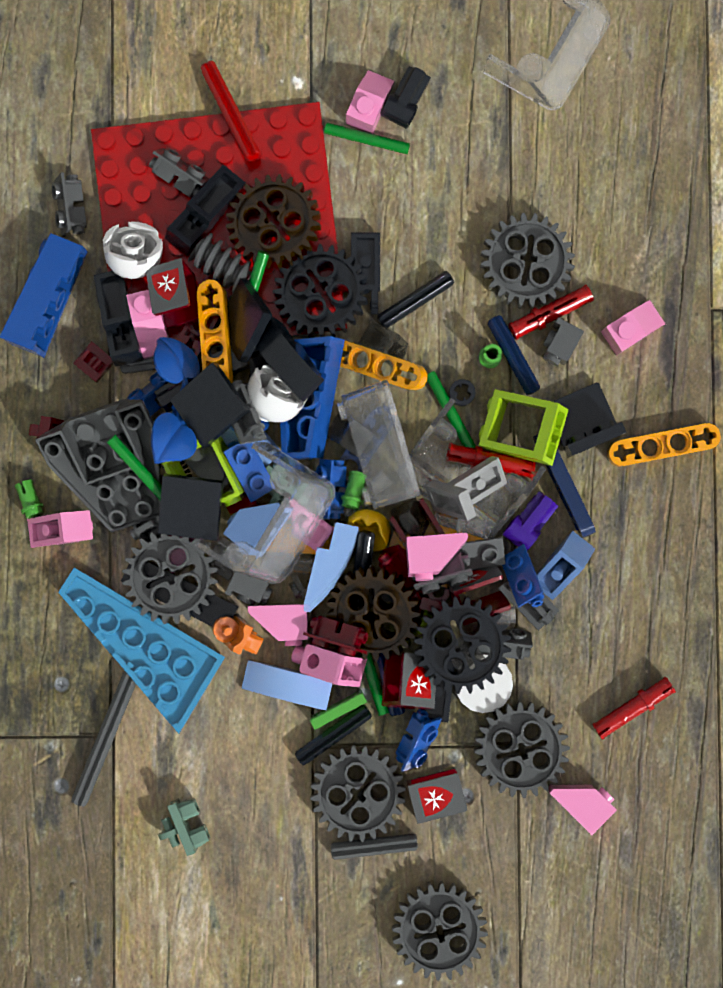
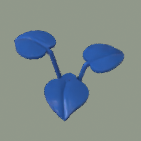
[151,337,270,464]

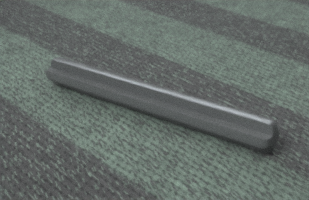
[71,670,136,807]

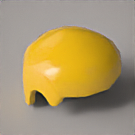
[347,509,391,551]

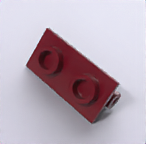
[377,544,423,600]
[303,615,368,657]

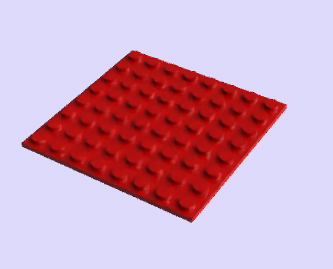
[91,102,348,348]

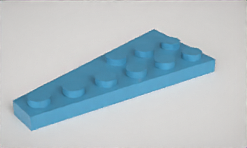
[58,568,225,734]

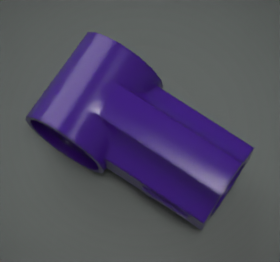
[502,491,559,551]

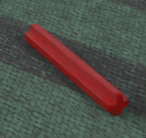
[201,61,260,162]

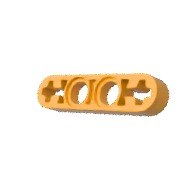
[197,279,233,383]
[340,340,427,391]
[607,423,721,467]

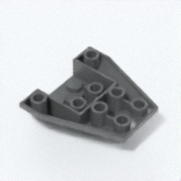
[35,399,162,533]

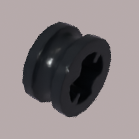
[449,379,476,406]

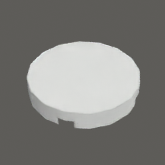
[455,654,513,713]

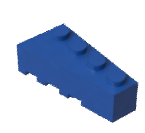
[0,233,88,358]
[280,336,345,460]

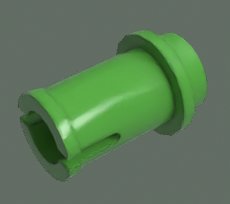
[479,344,502,368]
[340,471,368,510]
[15,479,44,519]

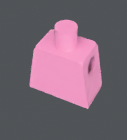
[291,644,367,687]

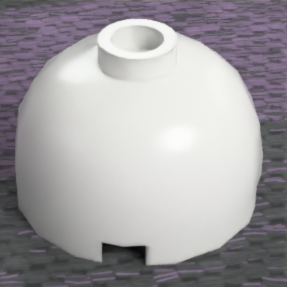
[103,222,163,279]
[247,365,308,423]

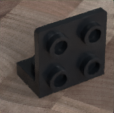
[552,383,627,458]

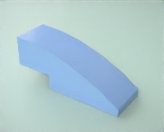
[304,522,359,612]
[242,659,332,710]

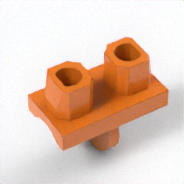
[212,615,263,655]

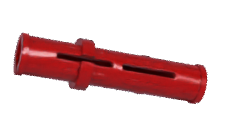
[508,285,594,340]
[446,443,536,478]
[592,676,676,740]

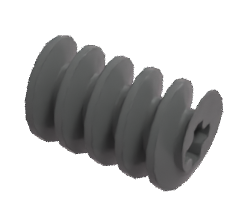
[188,233,251,294]

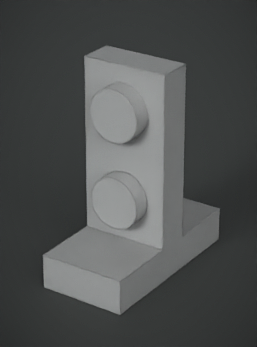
[425,456,507,521]

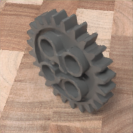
[480,213,575,308]
[122,532,219,624]
[473,701,570,798]
[310,744,406,842]
[392,881,488,981]

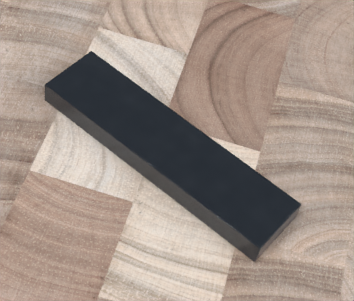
[121,555,239,627]

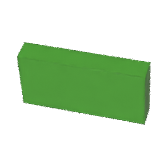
[310,690,367,730]

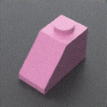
[346,70,395,134]
[126,290,169,359]
[601,300,665,356]
[27,510,93,548]
[405,533,468,581]
[248,604,309,646]
[548,785,617,835]

